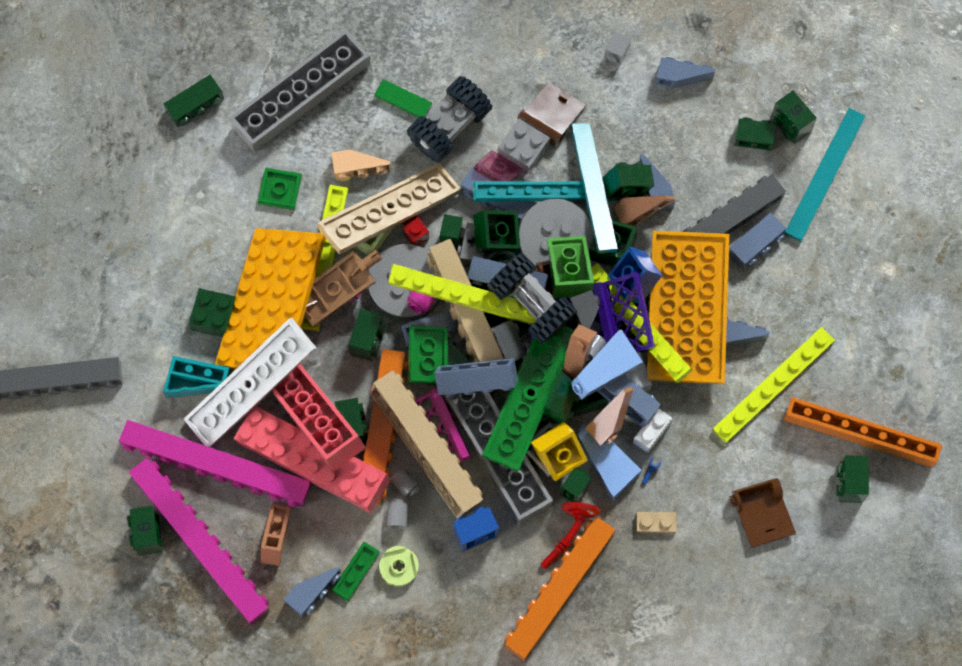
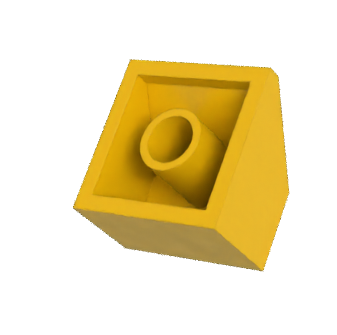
[531,422,588,481]

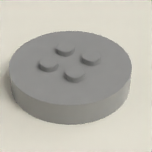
[518,199,593,266]
[368,244,441,321]

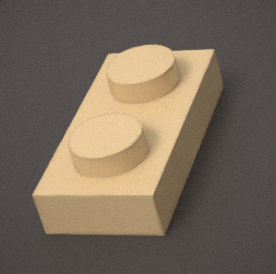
[636,512,676,533]

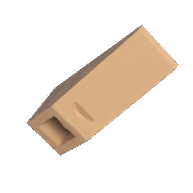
[331,150,391,181]

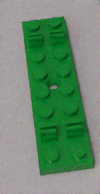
[482,325,575,472]

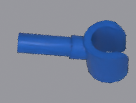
[642,457,661,484]

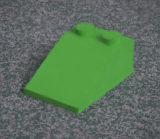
[547,236,594,299]

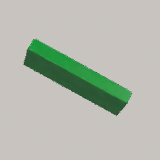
[374,79,432,117]
[331,541,380,602]

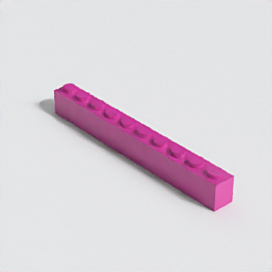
[119,420,312,508]
[129,458,270,625]

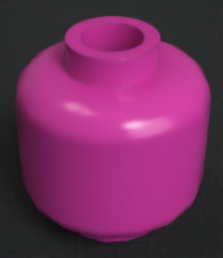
[407,291,436,314]

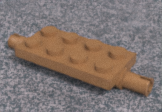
[304,249,383,327]

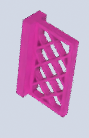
[414,387,472,463]

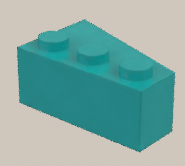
[163,356,231,398]

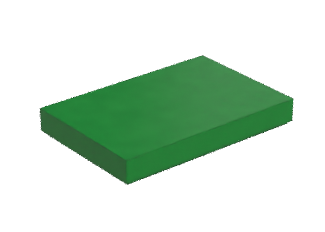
[408,325,448,385]

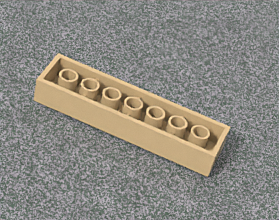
[426,239,504,394]
[369,370,483,518]

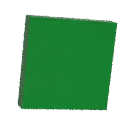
[258,168,302,211]

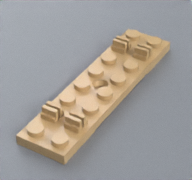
[317,163,461,254]

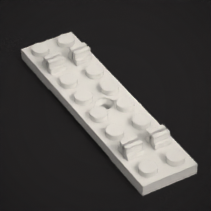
[184,318,317,448]

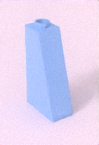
[571,330,642,400]
[577,421,641,501]

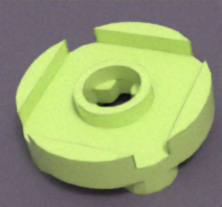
[379,546,419,587]

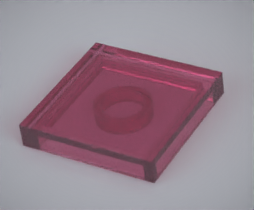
[473,150,523,181]

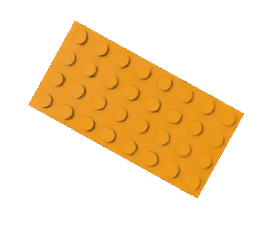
[215,228,326,370]
[647,231,729,385]

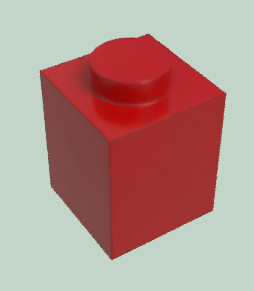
[403,217,430,246]

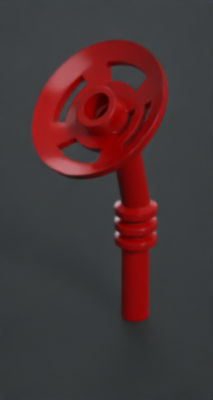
[540,502,601,569]

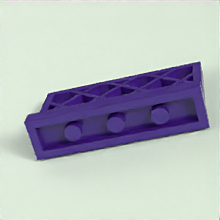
[593,272,655,353]

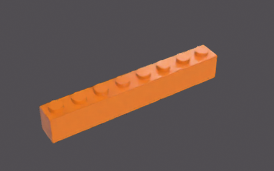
[363,349,408,506]
[783,397,942,468]
[504,516,615,661]

